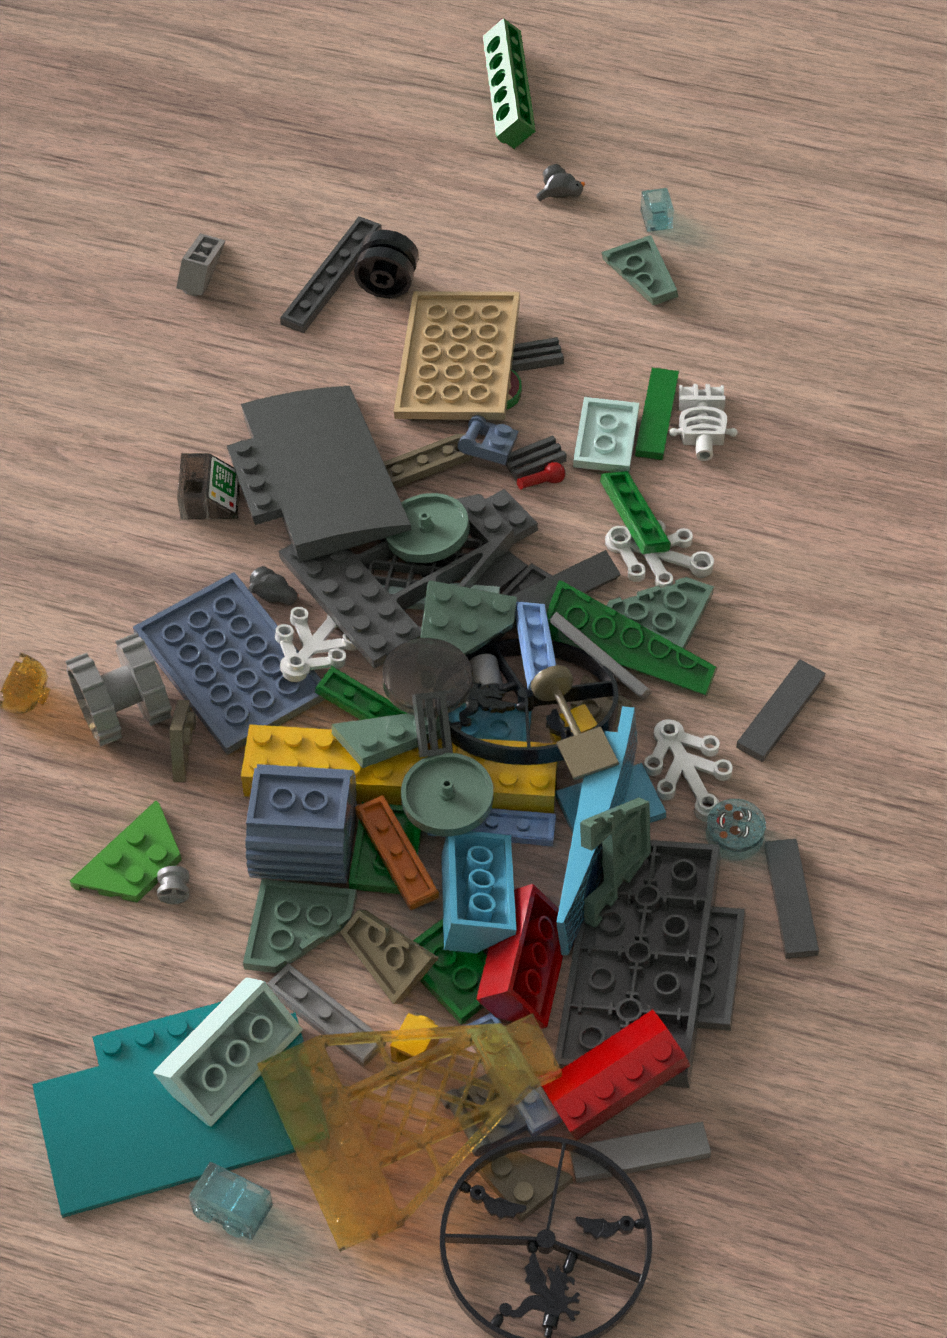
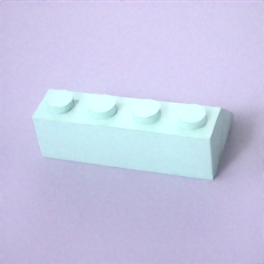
[153,978,303,1127]

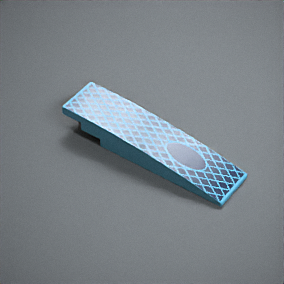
[556,706,638,955]

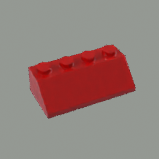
[476,884,563,1029]
[540,1009,690,1141]

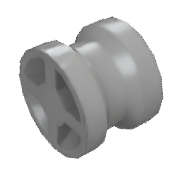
[157,866,189,904]

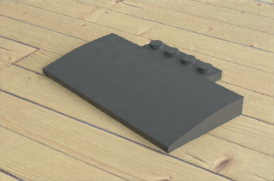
[227,386,412,563]
[554,840,746,1088]

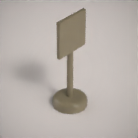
[530,665,619,780]

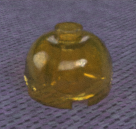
[0,652,51,714]

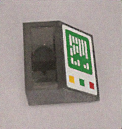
[177,453,240,520]

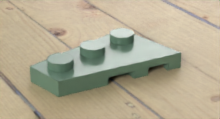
[601,235,678,305]
[331,711,441,768]

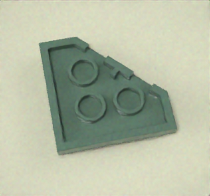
[607,577,714,649]
[417,580,517,669]
[243,879,357,973]

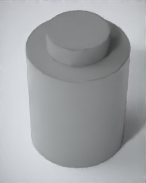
[468,654,503,689]

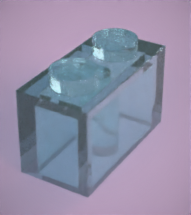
[188,1162,273,1240]

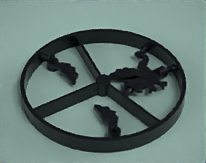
[433,638,619,765]
[440,1136,652,1338]

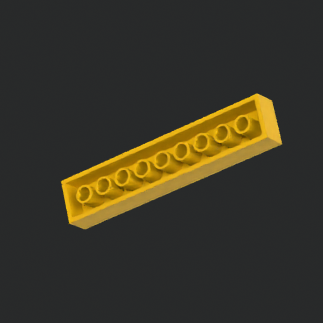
[241,724,558,814]

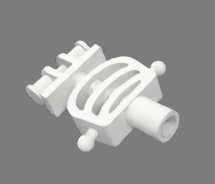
[669,384,738,461]

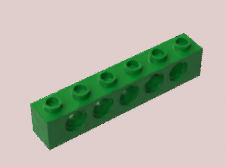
[483,18,536,149]

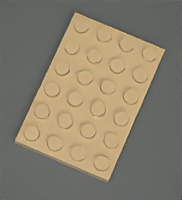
[393,291,520,420]

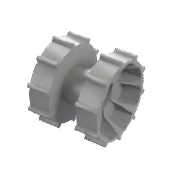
[65,633,172,747]

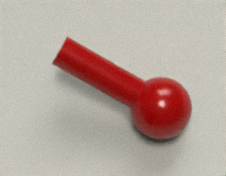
[517,462,566,489]

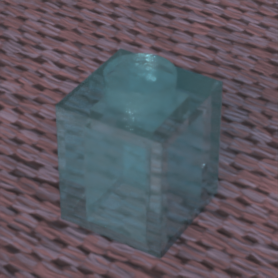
[640,188,674,232]

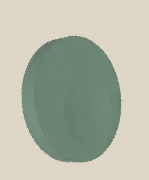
[386,493,470,563]
[401,753,494,836]

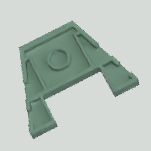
[580,797,651,927]

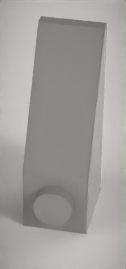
[176,233,225,296]

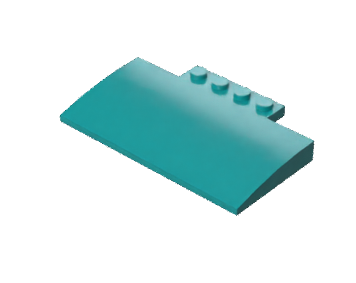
[32,1002,331,1218]

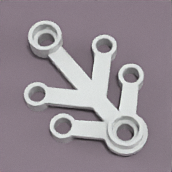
[605,520,714,588]
[275,607,357,682]
[644,719,733,822]

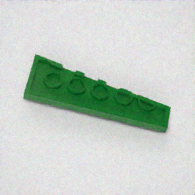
[547,580,717,696]

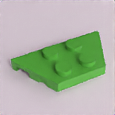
[69,800,182,902]

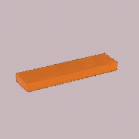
[355,795,439,911]

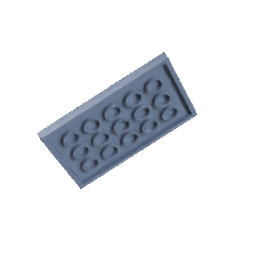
[133,572,325,755]

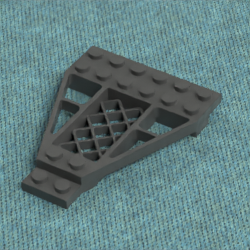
[279,489,538,669]

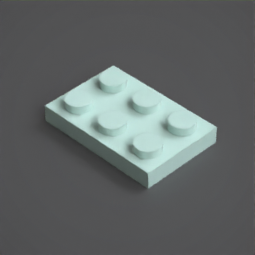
[573,397,639,473]

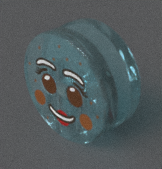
[706,799,766,861]

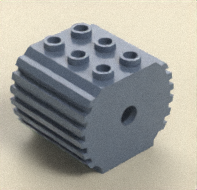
[245,764,357,883]

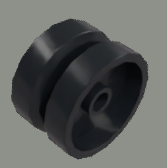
[354,230,419,299]

